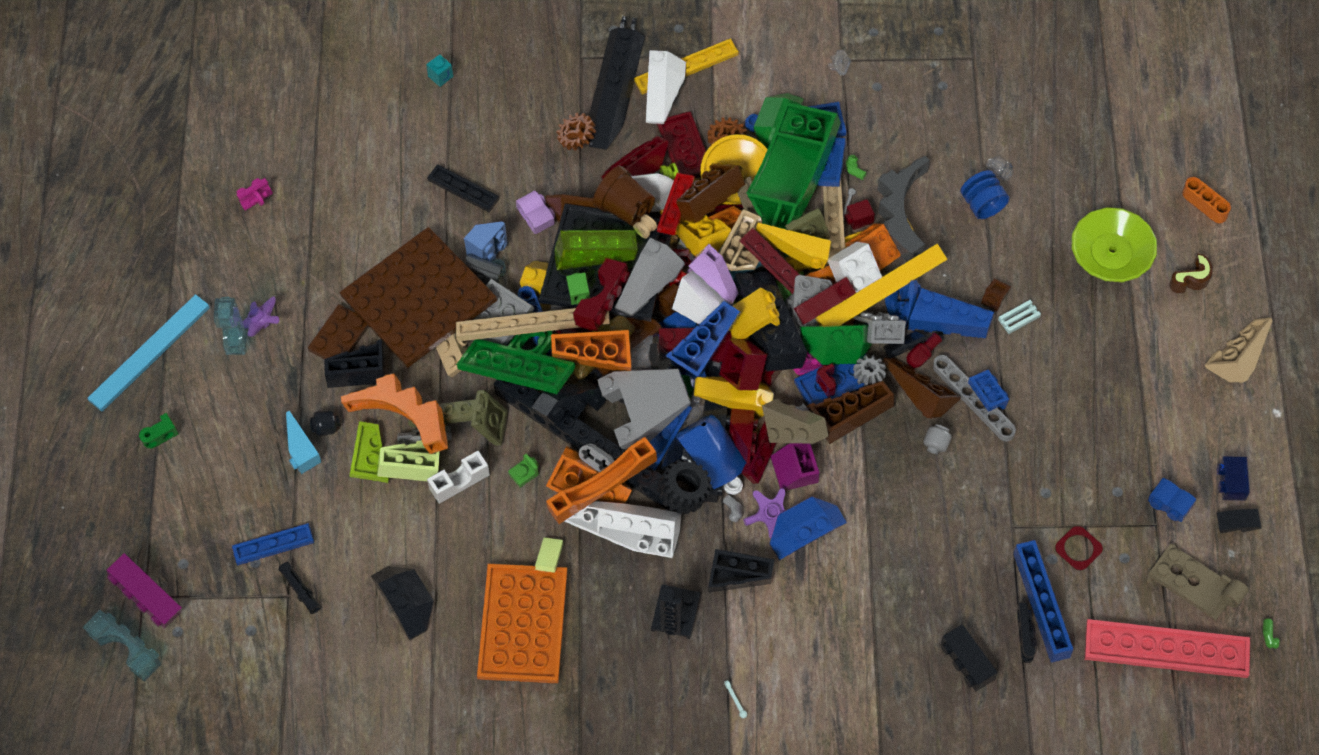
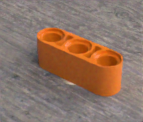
[1182,177,1231,223]

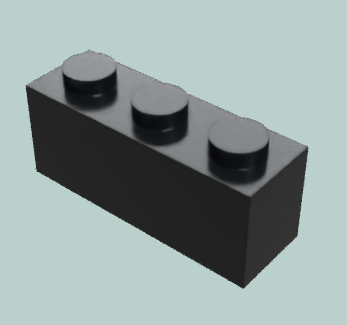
[941,624,998,692]

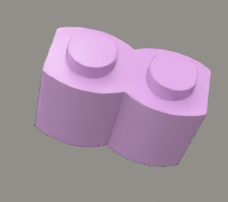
[516,191,555,234]

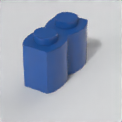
[1148,478,1196,522]

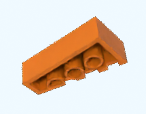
[551,330,631,371]

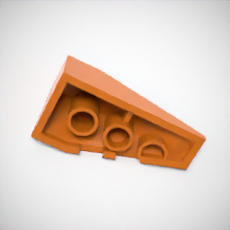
[546,446,632,504]

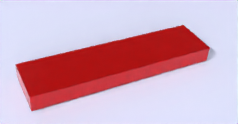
[657,173,695,236]

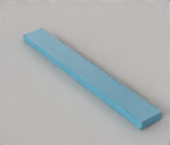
[87,294,210,412]

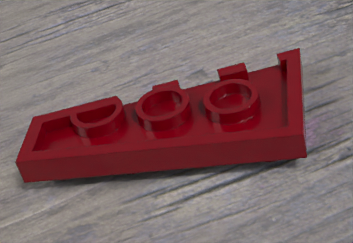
[659,328,732,363]

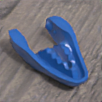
[885,280,919,329]

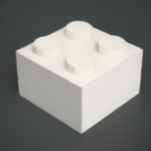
[828,242,882,293]

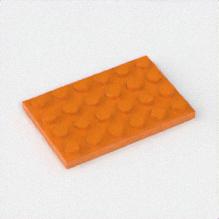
[477,564,567,683]

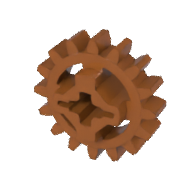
[556,113,596,151]
[707,117,747,145]

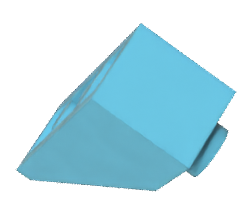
[286,411,321,474]

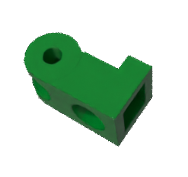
[139,413,179,449]

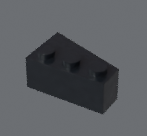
[324,339,385,388]
[708,549,775,593]

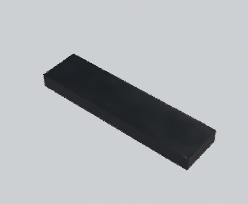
[427,164,499,213]

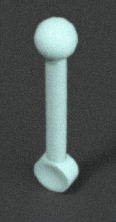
[724,680,747,718]

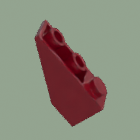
[729,408,758,464]

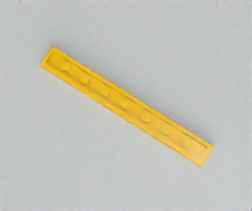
[815,243,947,326]

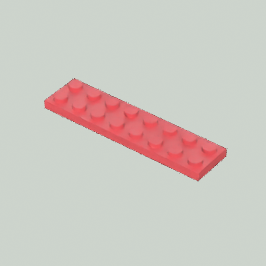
[1084,619,1250,678]

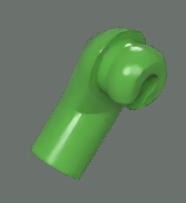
[1263,619,1280,649]

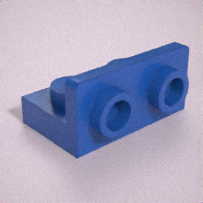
[968,370,1009,412]

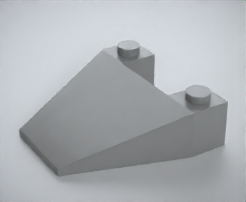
[597,369,691,451]

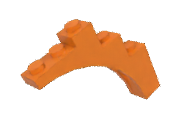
[341,373,448,454]

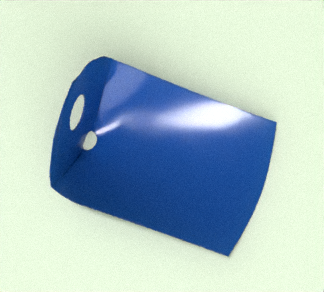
[676,415,746,489]

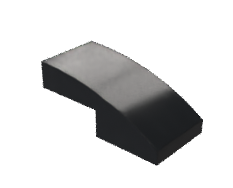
[1216,509,1262,534]

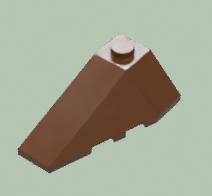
[883,358,961,419]

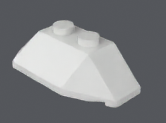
[632,173,674,212]

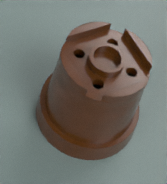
[593,166,655,226]

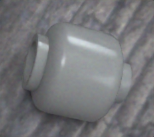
[923,424,952,455]

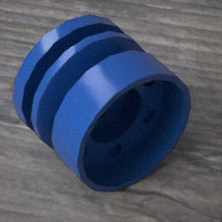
[960,170,1010,220]

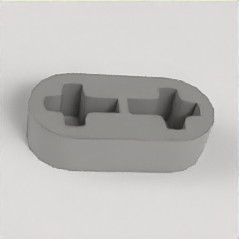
[579,444,614,472]

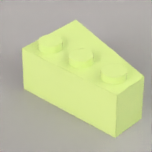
[377,440,439,481]

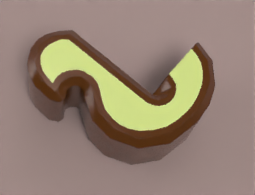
[1169,253,1213,293]

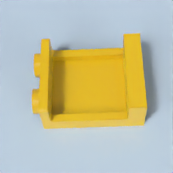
[730,287,780,341]

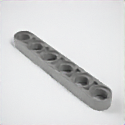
[933,355,1016,442]

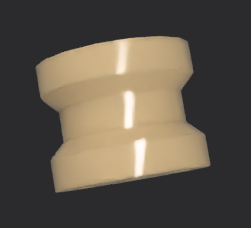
[633,215,657,239]

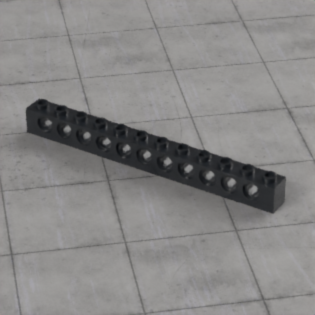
[493,379,685,517]

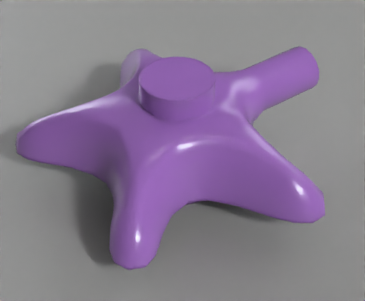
[236,296,279,337]
[743,488,786,538]

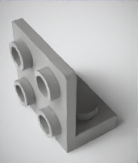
[854,312,906,344]

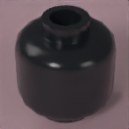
[310,410,340,436]

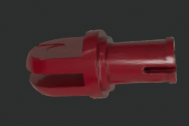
[906,333,942,368]

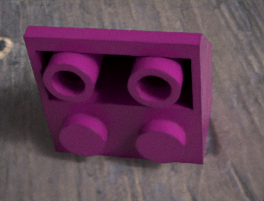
[770,443,820,491]

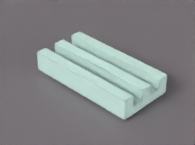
[998,300,1041,334]

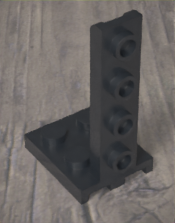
[651,584,701,639]

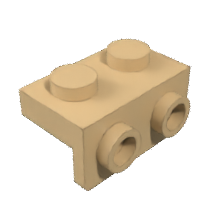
[436,333,468,377]

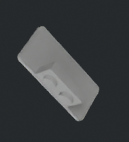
[785,275,832,337]

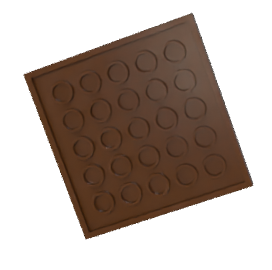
[339,227,498,368]

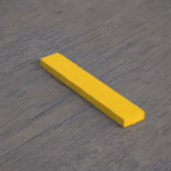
[634,38,739,95]

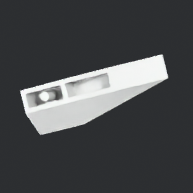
[564,501,681,558]

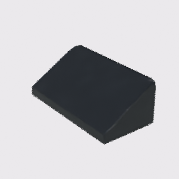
[884,332,926,358]

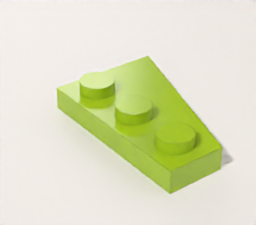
[349,421,388,483]

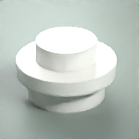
[723,477,743,495]

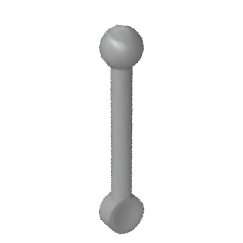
[843,188,856,221]

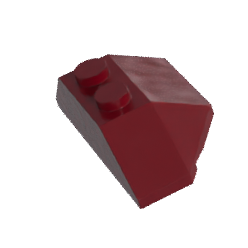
[601,136,668,180]

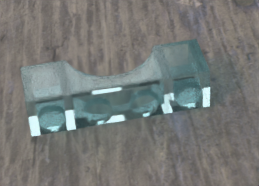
[213,297,247,355]
[83,610,161,682]

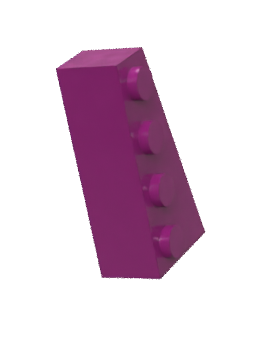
[107,553,182,629]

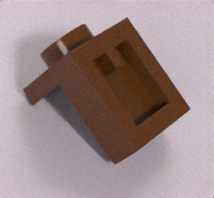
[981,278,1011,311]

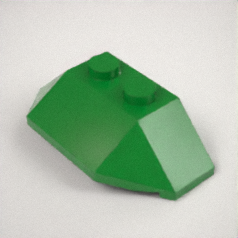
[753,93,804,149]
[800,324,873,365]

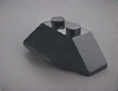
[371,566,434,641]

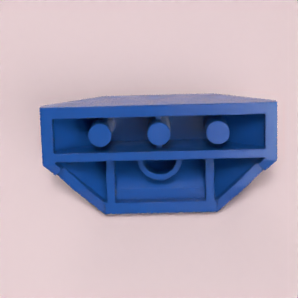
[769,497,847,561]

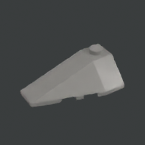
[615,238,685,316]

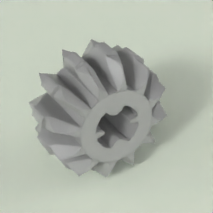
[853,355,886,386]

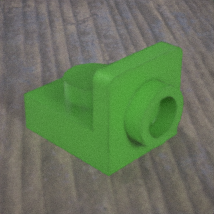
[508,454,539,488]

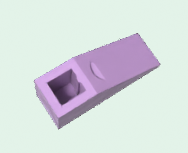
[689,244,739,305]

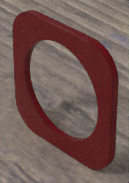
[1055,526,1103,570]

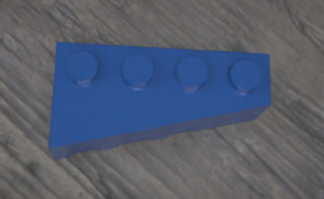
[908,288,994,338]

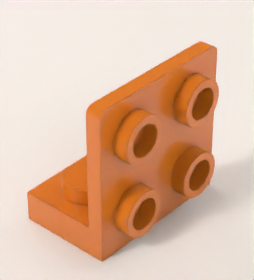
[845,224,901,270]

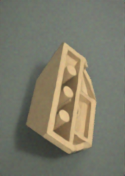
[719,209,762,271]

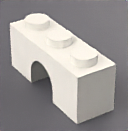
[427,451,490,504]

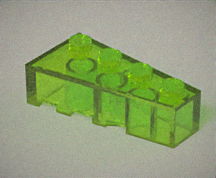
[554,230,638,270]

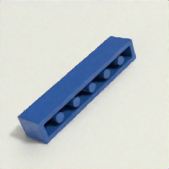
[1013,540,1073,663]

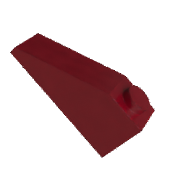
[793,277,856,325]

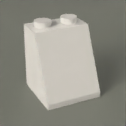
[672,271,734,324]

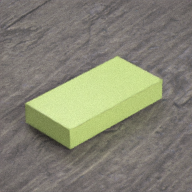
[535,538,563,572]

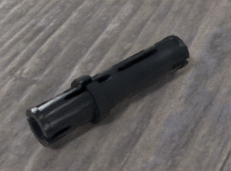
[278,562,321,614]

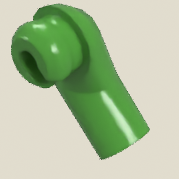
[846,155,867,180]

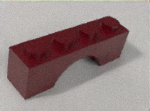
[573,258,630,331]

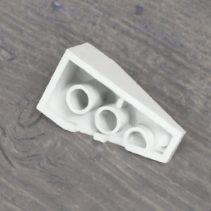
[646,50,686,124]

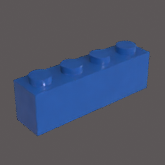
[666,301,742,377]

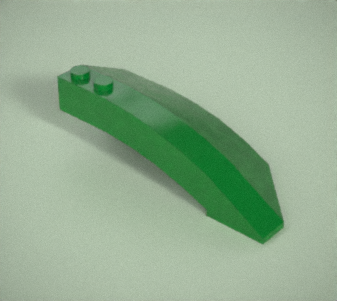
[746,102,841,229]

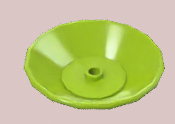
[1072,207,1157,282]

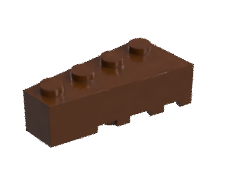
[676,163,745,223]

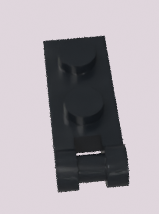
[1017,603,1036,663]

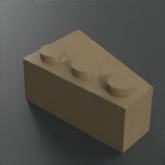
[762,399,829,444]

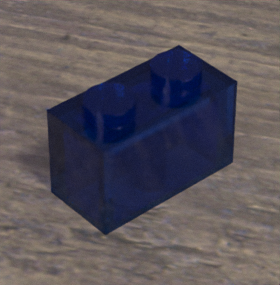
[1217,456,1250,501]

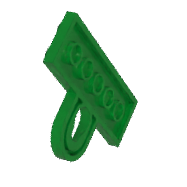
[456,331,576,394]

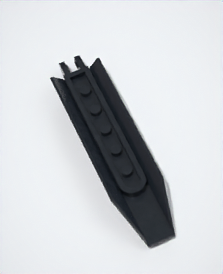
[589,16,645,150]

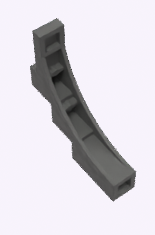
[877,156,930,262]

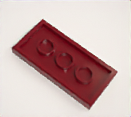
[656,111,706,178]

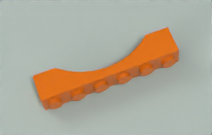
[546,437,657,524]

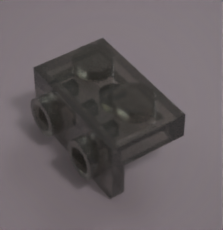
[648,343,683,373]

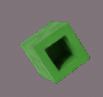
[566,273,590,305]

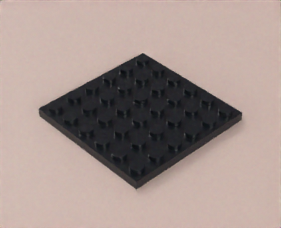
[539,204,672,322]

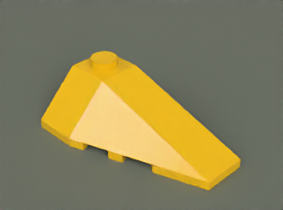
[694,377,773,418]

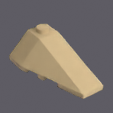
[1205,318,1273,383]

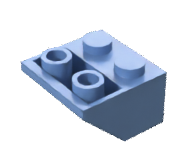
[464,221,507,262]

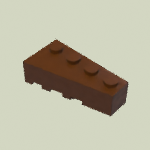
[808,381,894,444]

